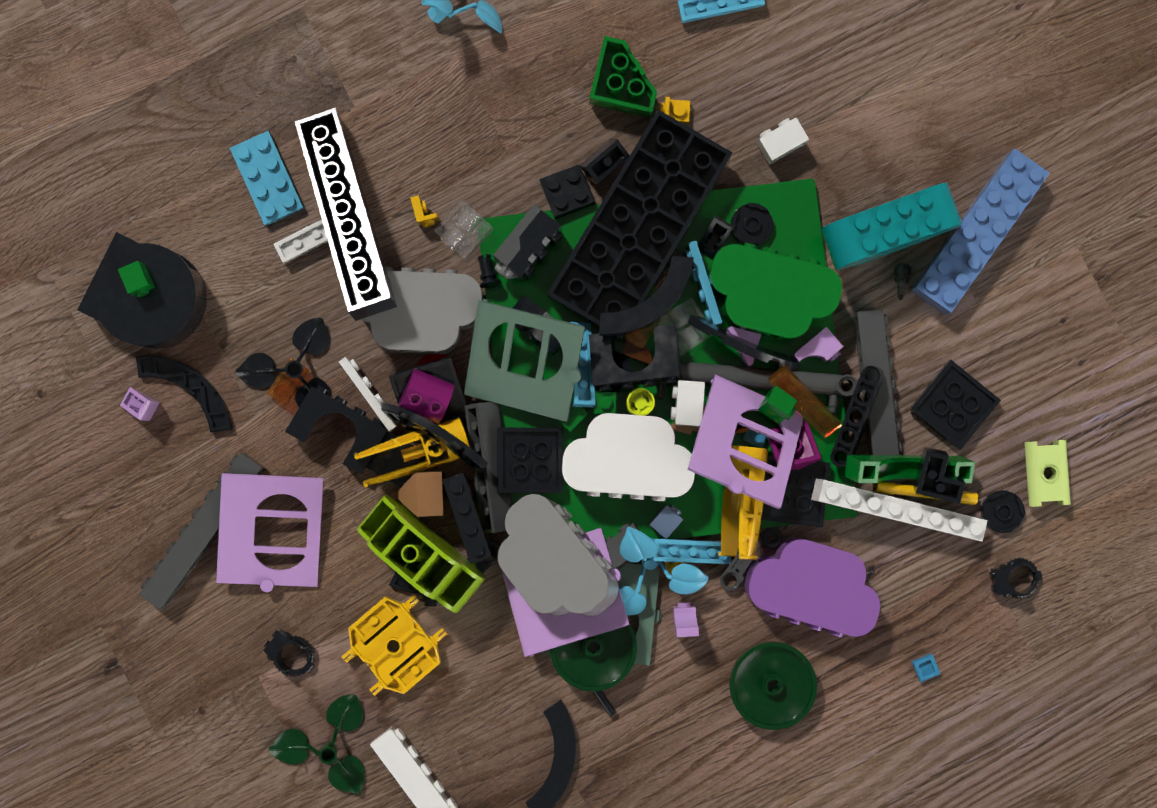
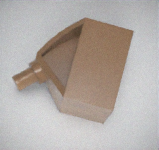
[391,471,447,517]

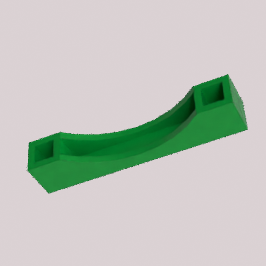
[845,455,975,483]

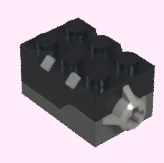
[493,204,562,282]

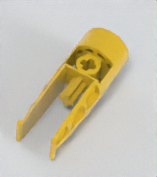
[354,417,469,487]
[718,445,768,560]

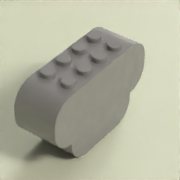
[361,267,485,354]
[498,494,619,616]

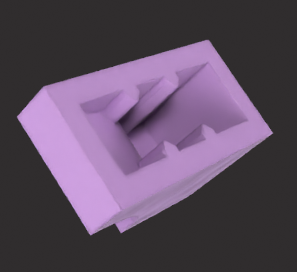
[791,327,843,362]
[673,602,699,637]

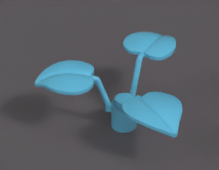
[422,0,502,34]
[619,527,709,615]

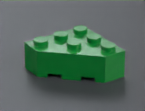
[589,36,657,119]

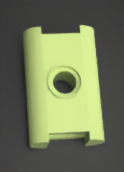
[1024,440,1071,507]

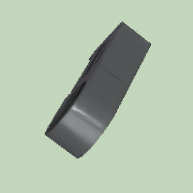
[720,550,756,591]

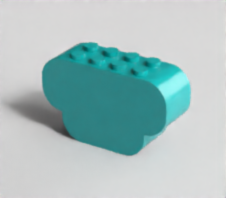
[821,182,962,271]

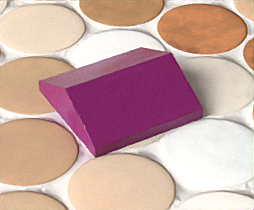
[767,421,821,470]

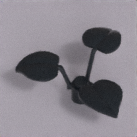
[236,318,331,416]

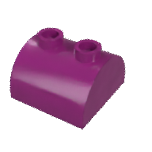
[398,368,454,424]

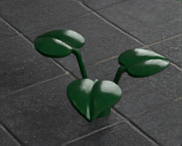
[269,694,364,795]

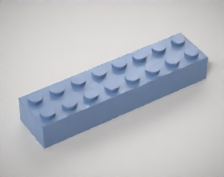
[910,148,1050,315]

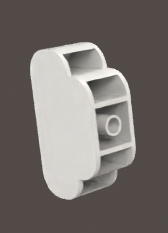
[562,413,695,501]

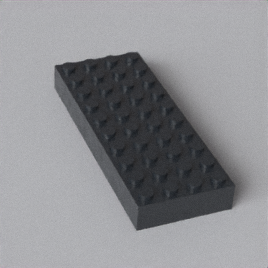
[547,109,733,341]

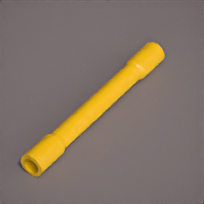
[873,481,978,505]

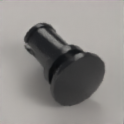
[477,254,501,289]

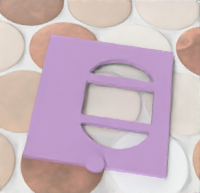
[687,374,804,509]
[216,473,324,592]
[501,528,630,657]

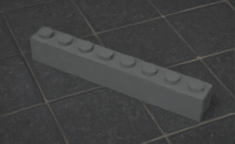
[853,309,902,482]
[139,453,266,610]

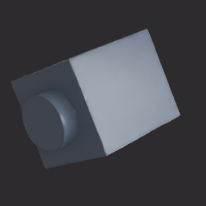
[649,505,683,539]

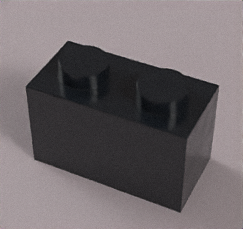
[579,138,630,184]

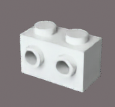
[757,118,809,165]
[671,380,705,427]

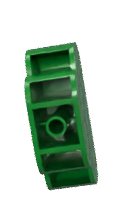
[707,243,842,342]

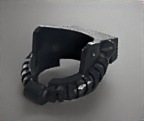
[989,558,1042,599]
[263,629,315,677]

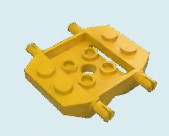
[341,594,448,696]

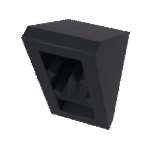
[698,216,734,259]

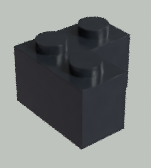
[513,295,561,354]
[914,447,966,504]

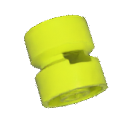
[626,388,655,416]

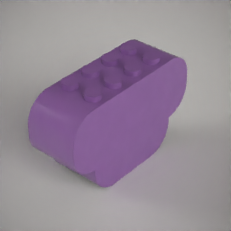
[744,537,880,638]

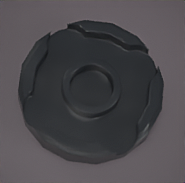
[730,203,773,245]
[980,490,1025,533]

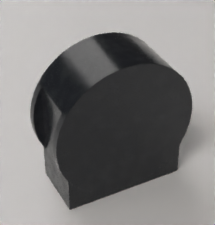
[77,232,207,349]

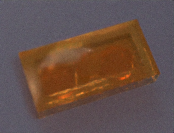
[267,358,309,405]

